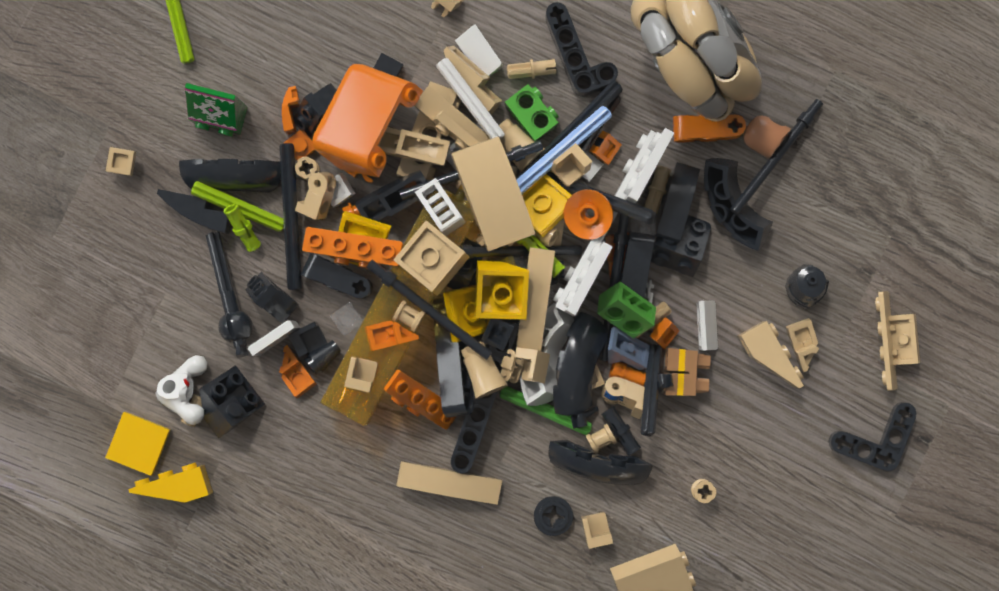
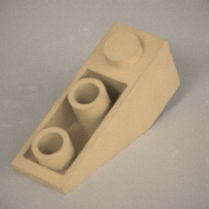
[737,321,804,388]

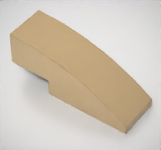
[444,46,502,115]

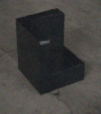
[288,321,327,357]

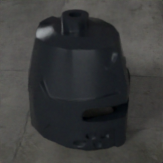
[785,264,829,310]

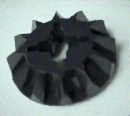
[534,496,573,536]

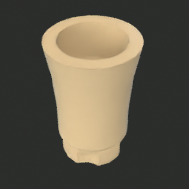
[499,119,545,172]
[461,341,508,399]

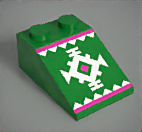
[185,83,248,137]

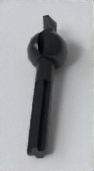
[205,232,253,358]

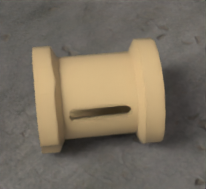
[295,156,320,181]
[392,300,425,332]
[585,424,617,454]
[691,479,716,503]

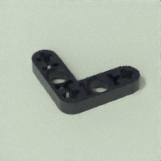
[828,402,917,471]

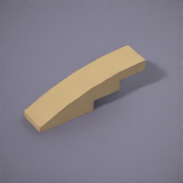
[378,127,450,166]
[517,247,555,351]
[396,461,502,505]

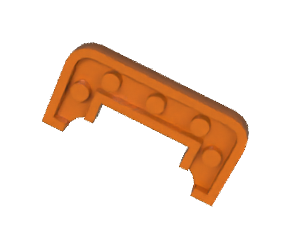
[312,64,423,177]

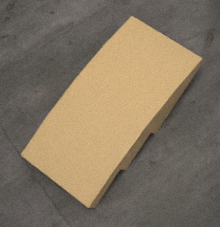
[451,136,535,251]

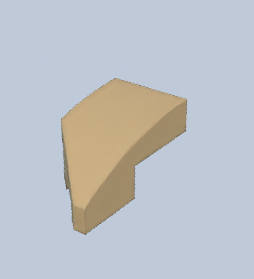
[786,318,819,372]

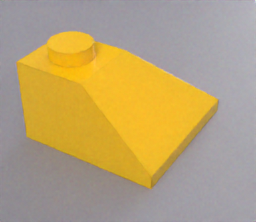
[476,261,529,320]

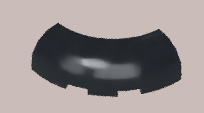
[704,158,773,251]
[179,159,281,193]
[553,312,609,416]
[548,440,653,485]

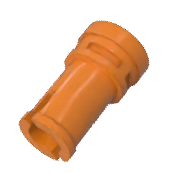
[608,362,646,386]

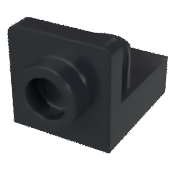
[481,319,519,351]

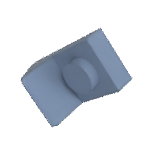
[608,327,650,370]

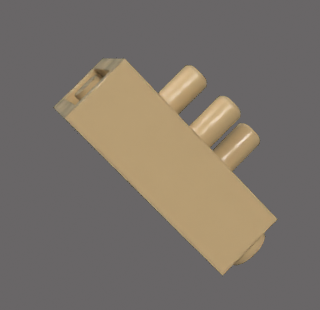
[610,544,696,591]

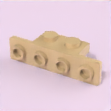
[415,86,490,149]
[875,291,920,391]

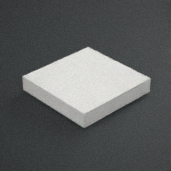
[248,320,301,356]

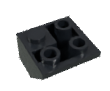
[199,365,265,438]

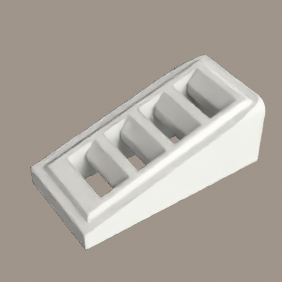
[415,178,465,236]

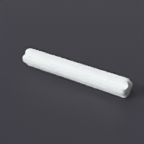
[436,58,505,139]

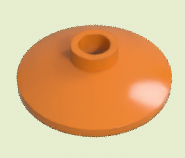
[564,189,613,240]

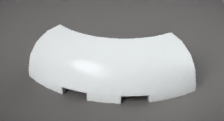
[520,303,574,406]

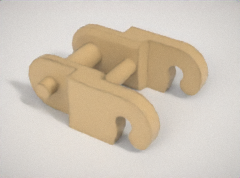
[500,349,525,383]

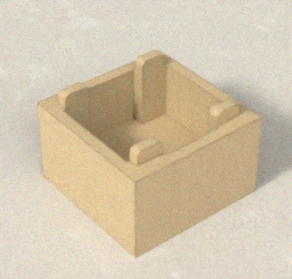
[394,221,469,296]

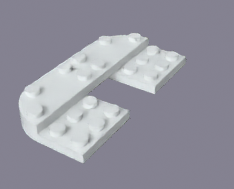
[553,128,674,316]

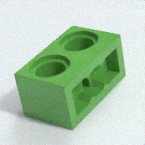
[505,84,559,142]
[597,282,656,339]

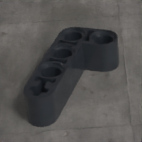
[545,2,618,97]

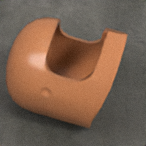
[743,115,791,159]

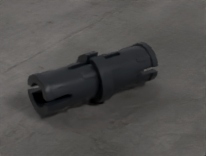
[601,406,641,456]

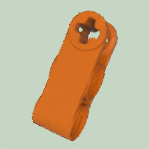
[673,114,746,143]

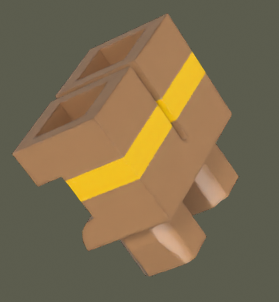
[663,348,711,396]

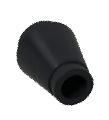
[304,340,341,375]

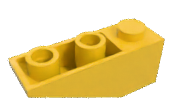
[128,462,213,503]

